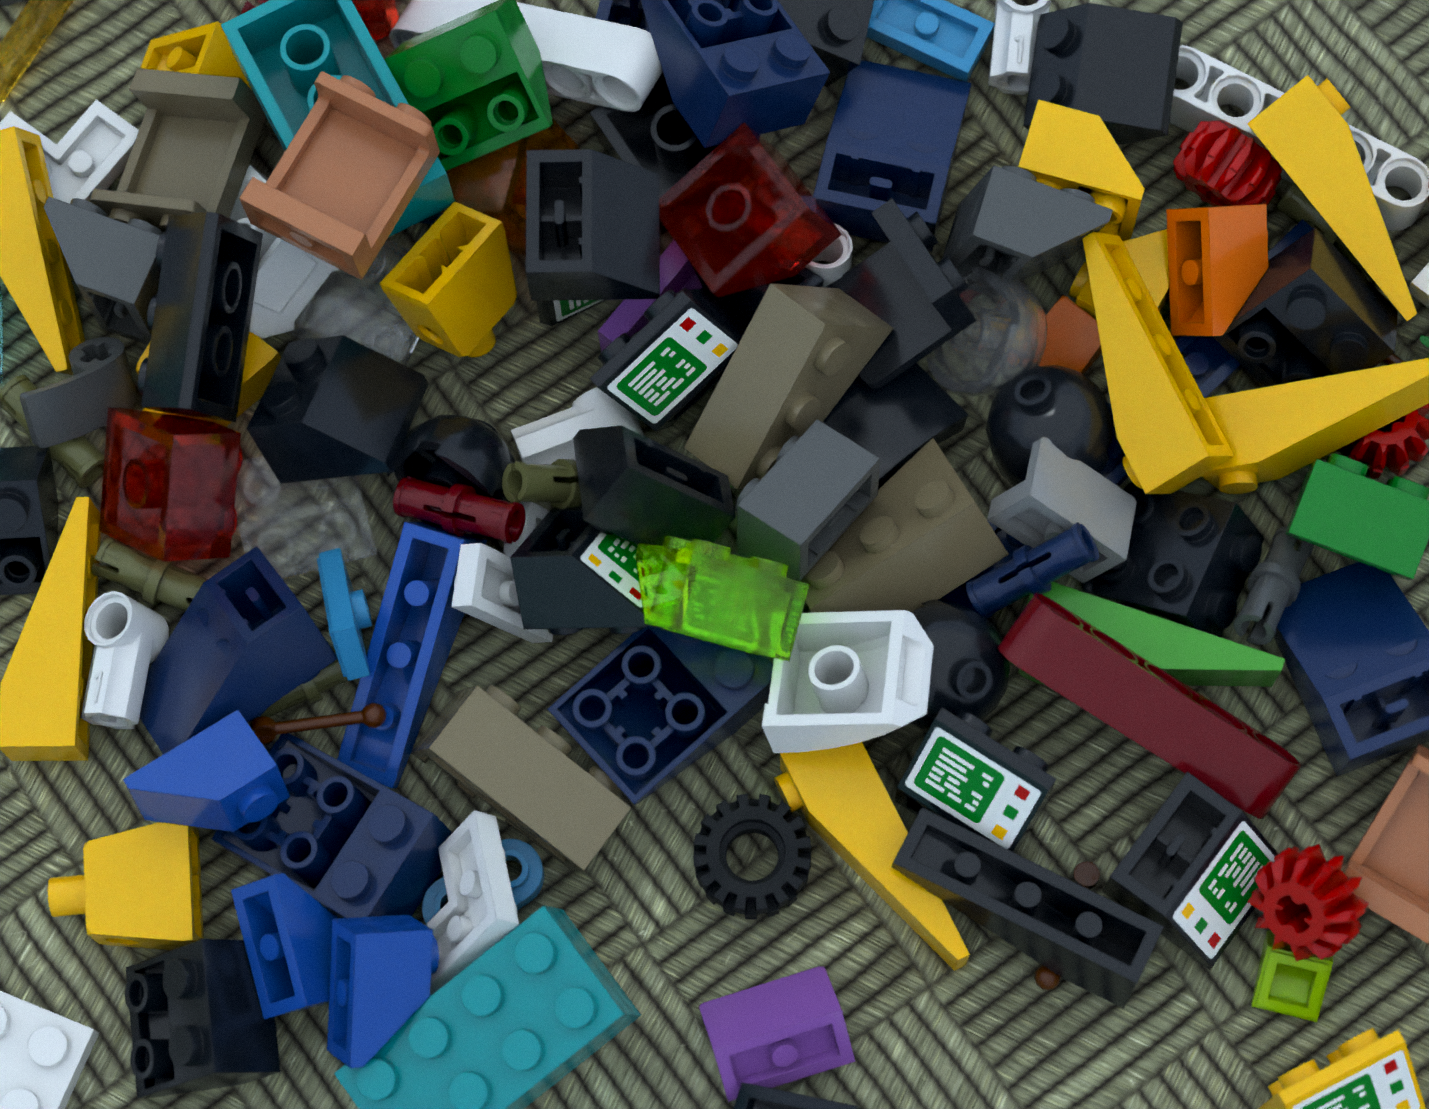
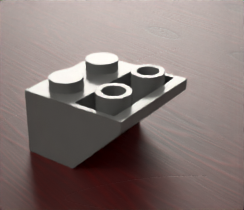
[942,165,1113,293]
[44,197,163,345]
[735,419,880,582]

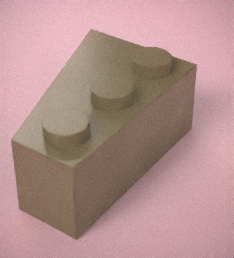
[795,438,1009,613]

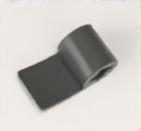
[20,337,138,448]

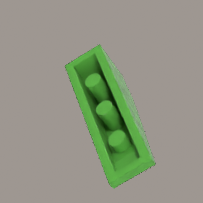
[1009,582,1285,687]

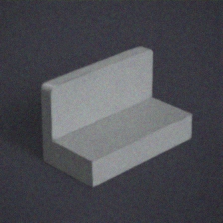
[987,437,1136,583]

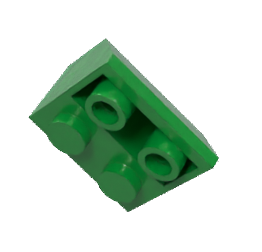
[384,0,553,171]
[1285,453,1429,580]

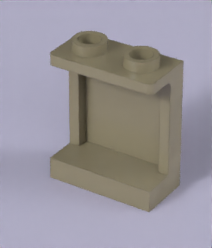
[90,68,266,232]

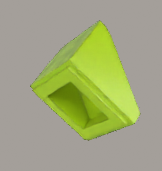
[1251,930,1333,1022]

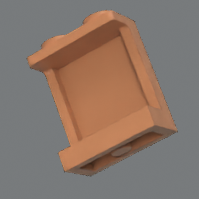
[239,71,440,280]
[1342,744,1429,944]

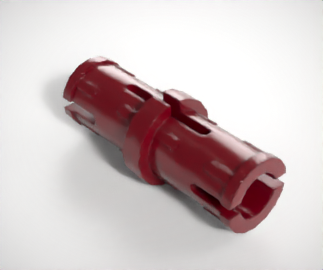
[393,476,526,544]

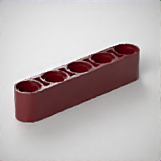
[997,593,1301,819]

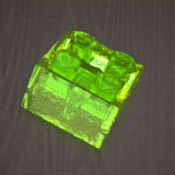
[635,536,810,662]

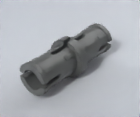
[1234,526,1314,645]

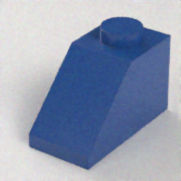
[123,710,290,832]
[231,873,338,1019]
[327,915,439,1068]

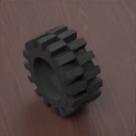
[693,793,811,919]

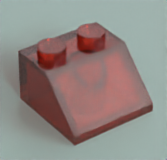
[660,123,842,297]
[99,408,243,562]

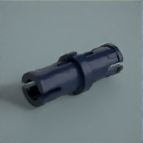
[966,522,1099,618]

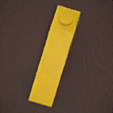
[1247,75,1417,321]
[0,126,85,375]
[1082,232,1234,494]
[1201,358,1429,494]
[0,497,102,761]
[774,742,970,971]

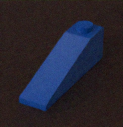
[337,522,487,789]

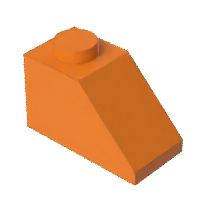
[1166,204,1269,336]

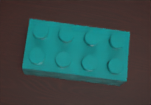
[221,0,455,238]
[334,906,641,1109]

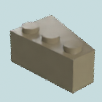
[684,283,894,489]
[411,685,632,871]

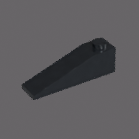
[892,808,1164,1009]

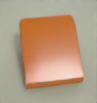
[1019,295,1102,374]

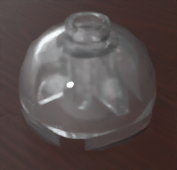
[926,267,1048,396]

